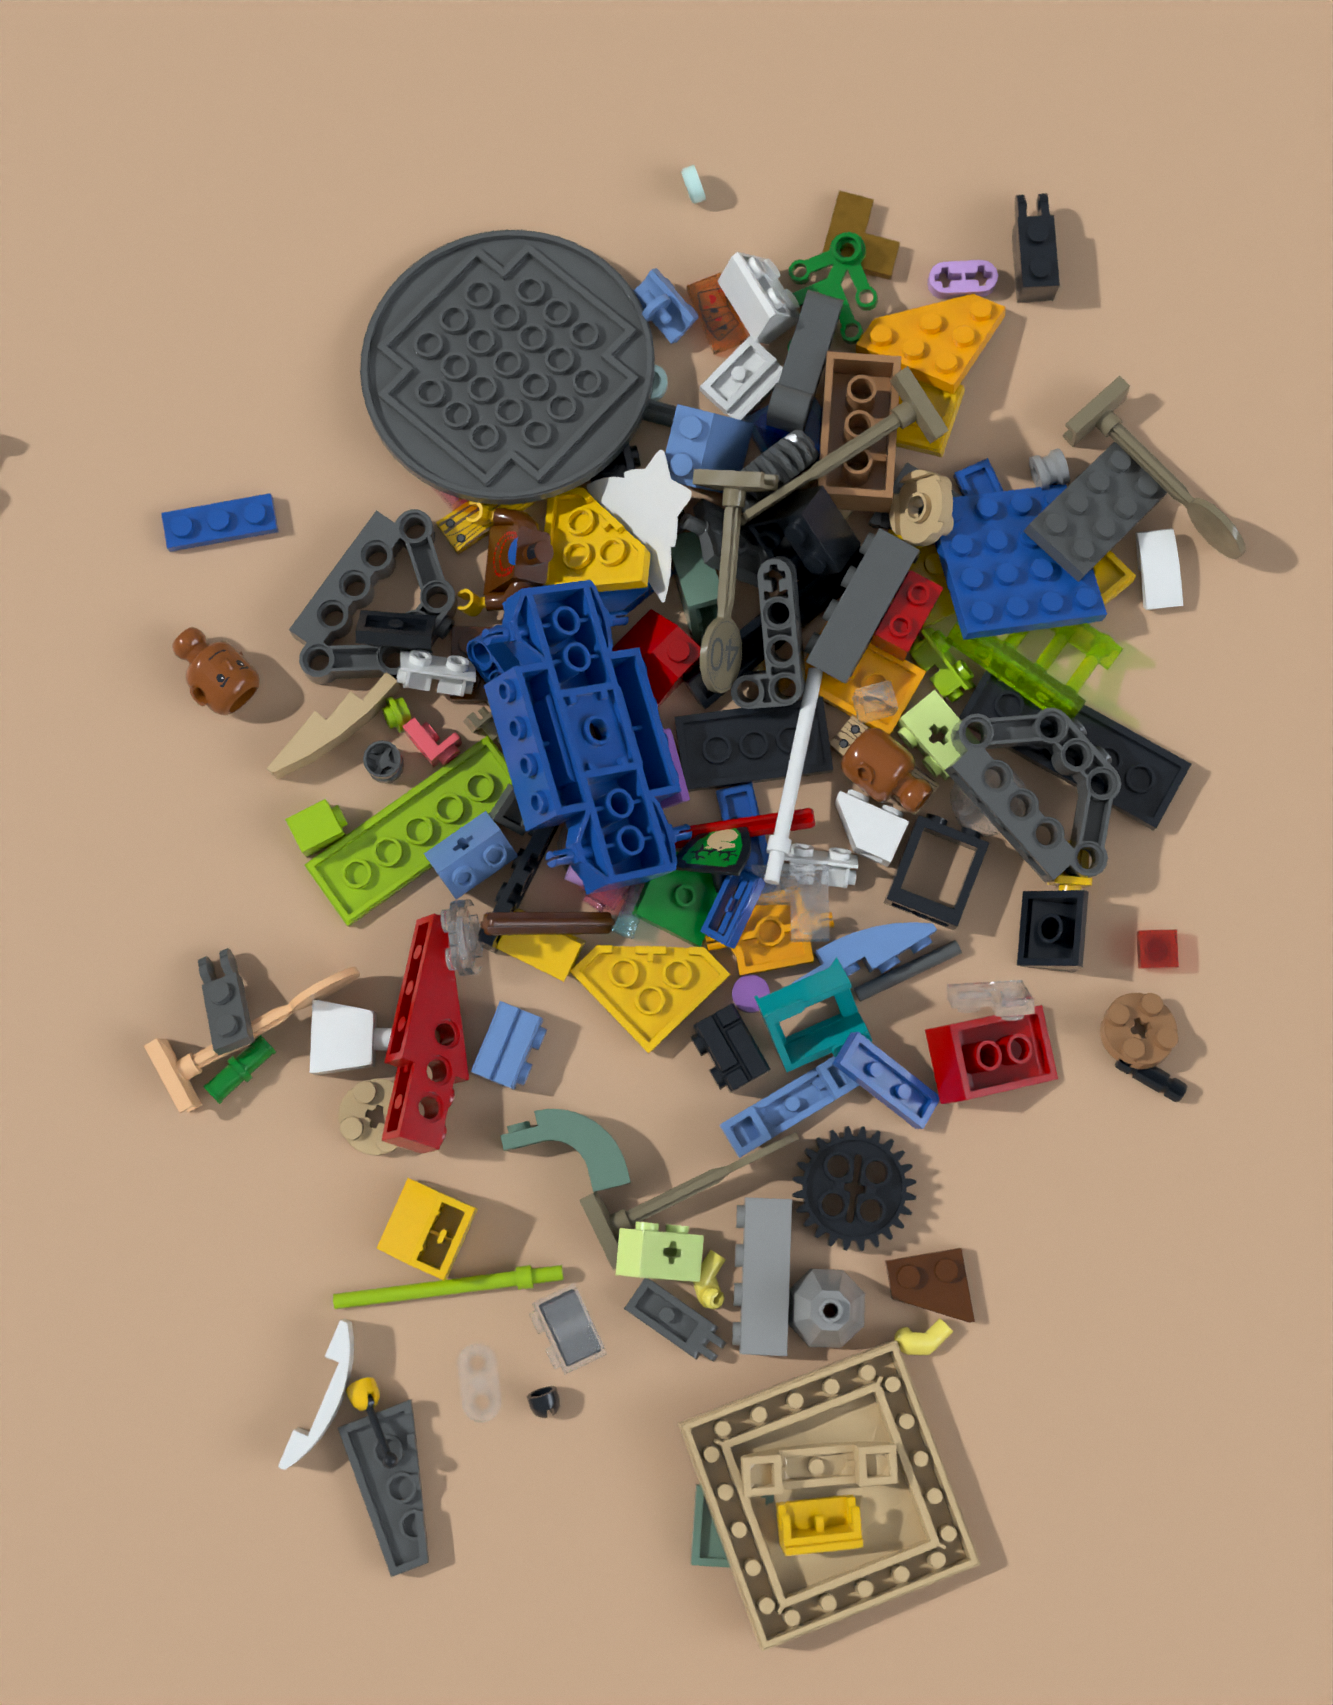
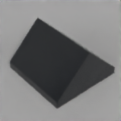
[1017,890,1089,972]

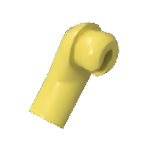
[693,1250,726,1309]
[894,1318,953,1355]

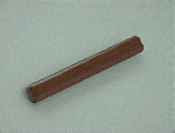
[481,912,615,935]

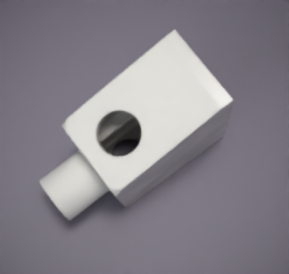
[310,1000,392,1075]

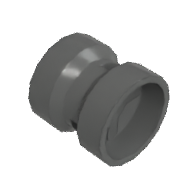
[363,740,404,784]

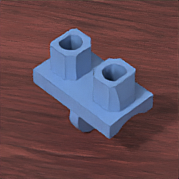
[633,268,699,344]

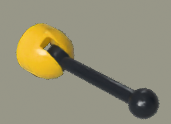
[346,1377,398,1468]

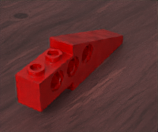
[381,913,469,1154]

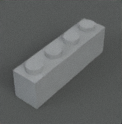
[732,1197,792,1356]

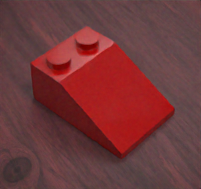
[925,1005,1058,1104]

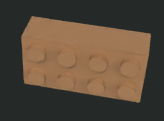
[817,351,902,513]

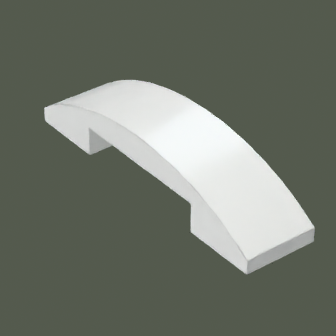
[278,1319,354,1470]

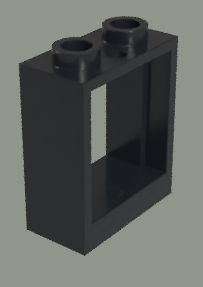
[884,813,989,931]

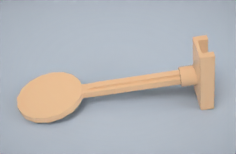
[144,967,360,1113]

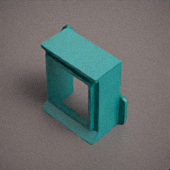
[754,957,872,1072]

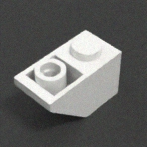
[834,789,909,867]

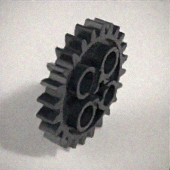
[792,1126,916,1251]

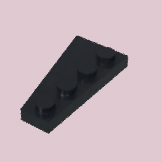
[478,824,560,954]

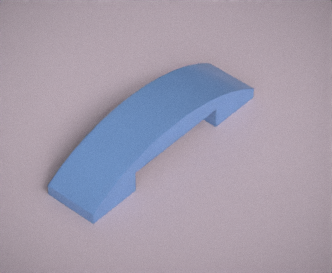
[719,1056,859,1158]

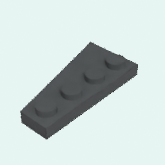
[338,1399,429,1577]

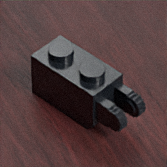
[1012,193,1060,303]

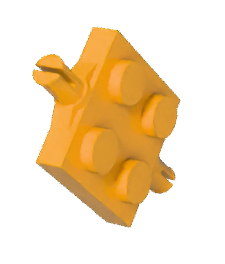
[705,887,834,977]

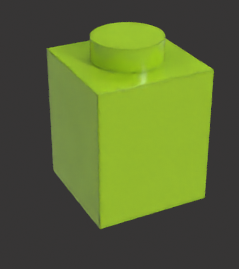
[285,798,348,857]

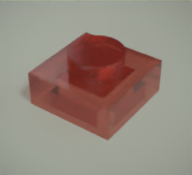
[1136,929,1179,969]

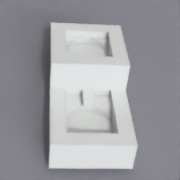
[1136,529,1183,610]

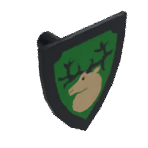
[676,816,751,893]

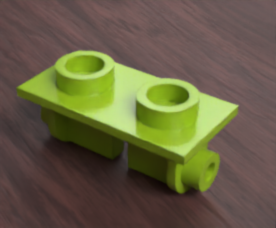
[909,628,976,703]

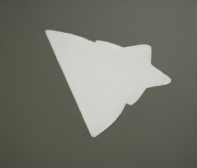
[586,450,692,602]

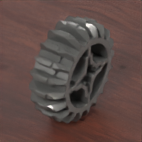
[741,430,820,514]

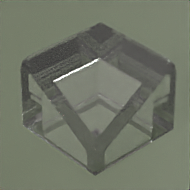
[852,680,898,723]

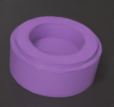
[732,974,770,1013]

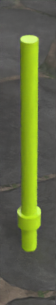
[333,1265,564,1309]

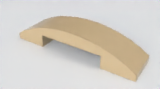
[741,1442,898,1497]

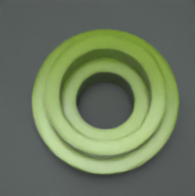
[382,697,412,733]

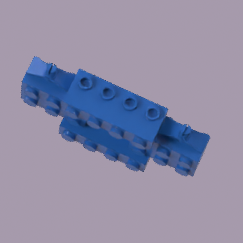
[482,580,692,895]

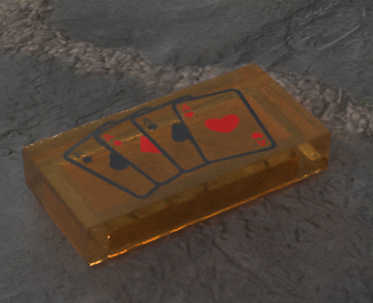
[686,273,748,355]

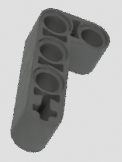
[766,290,844,433]
[731,556,806,709]

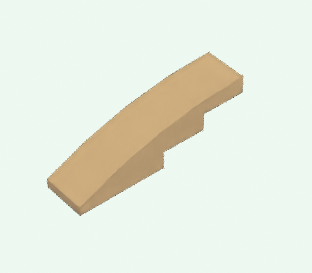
[267,672,401,779]

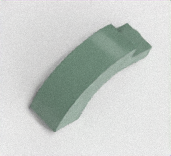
[500,1109,631,1192]

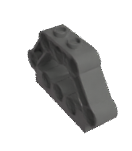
[289,509,458,685]
[945,708,1121,882]

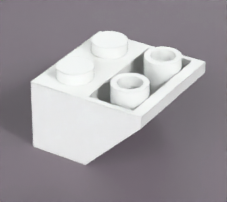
[717,252,800,345]

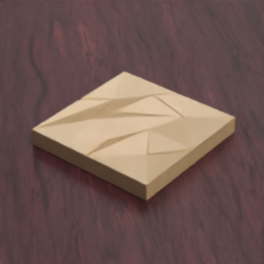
[678,1340,981,1651]

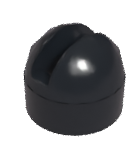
[527,1386,560,1418]

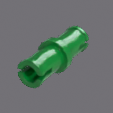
[203,1035,276,1104]

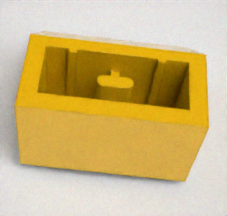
[376,1178,478,1280]

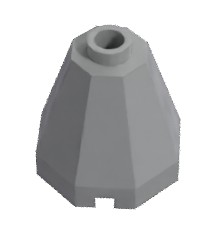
[788,1269,865,1348]

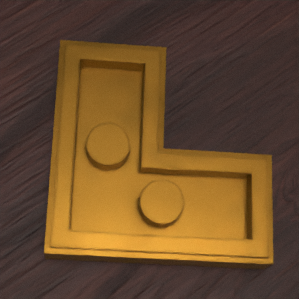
[822,190,900,280]

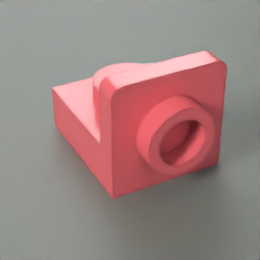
[403,717,462,768]

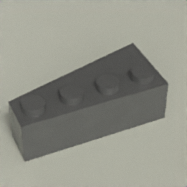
[804,528,921,684]

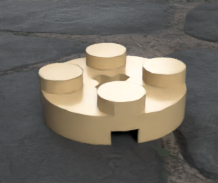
[889,470,954,547]
[338,1078,399,1155]

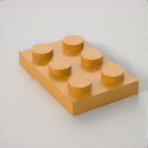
[792,621,927,735]

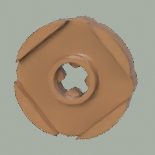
[1100,993,1179,1069]

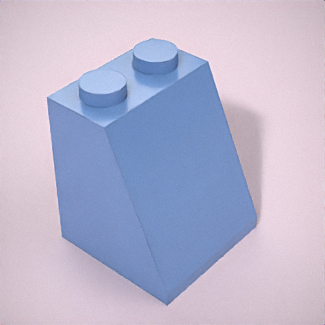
[665,404,754,493]

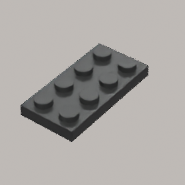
[1023,442,1167,582]

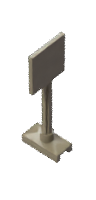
[740,366,949,527]

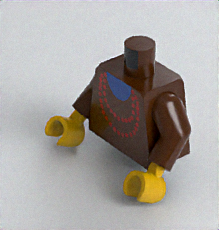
[457,501,554,617]

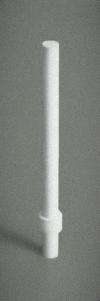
[764,668,823,885]

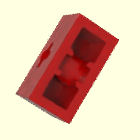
[871,570,944,662]

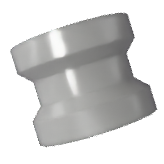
[1029,448,1070,490]

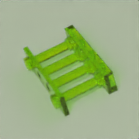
[945,620,1124,718]

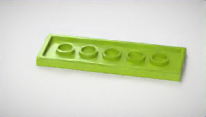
[304,735,512,927]

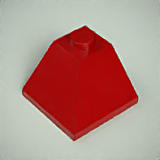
[612,609,701,707]

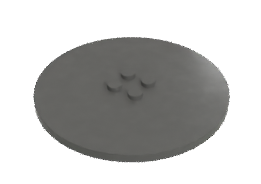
[360,230,655,505]

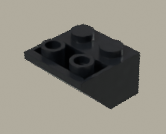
[747,485,861,580]

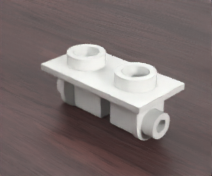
[396,650,476,697]
[780,843,858,888]

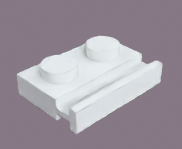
[699,335,783,421]

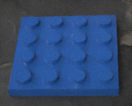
[935,484,1107,640]

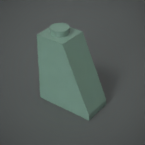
[671,532,719,647]

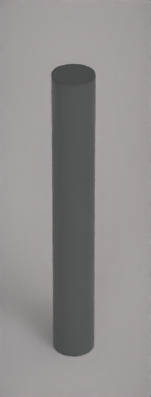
[854,940,962,1002]

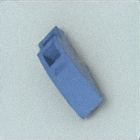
[792,922,937,984]

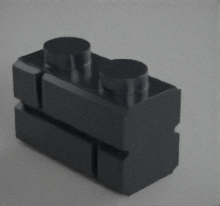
[690,1003,771,1093]

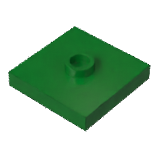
[632,851,718,947]

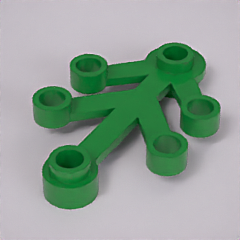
[787,232,878,350]

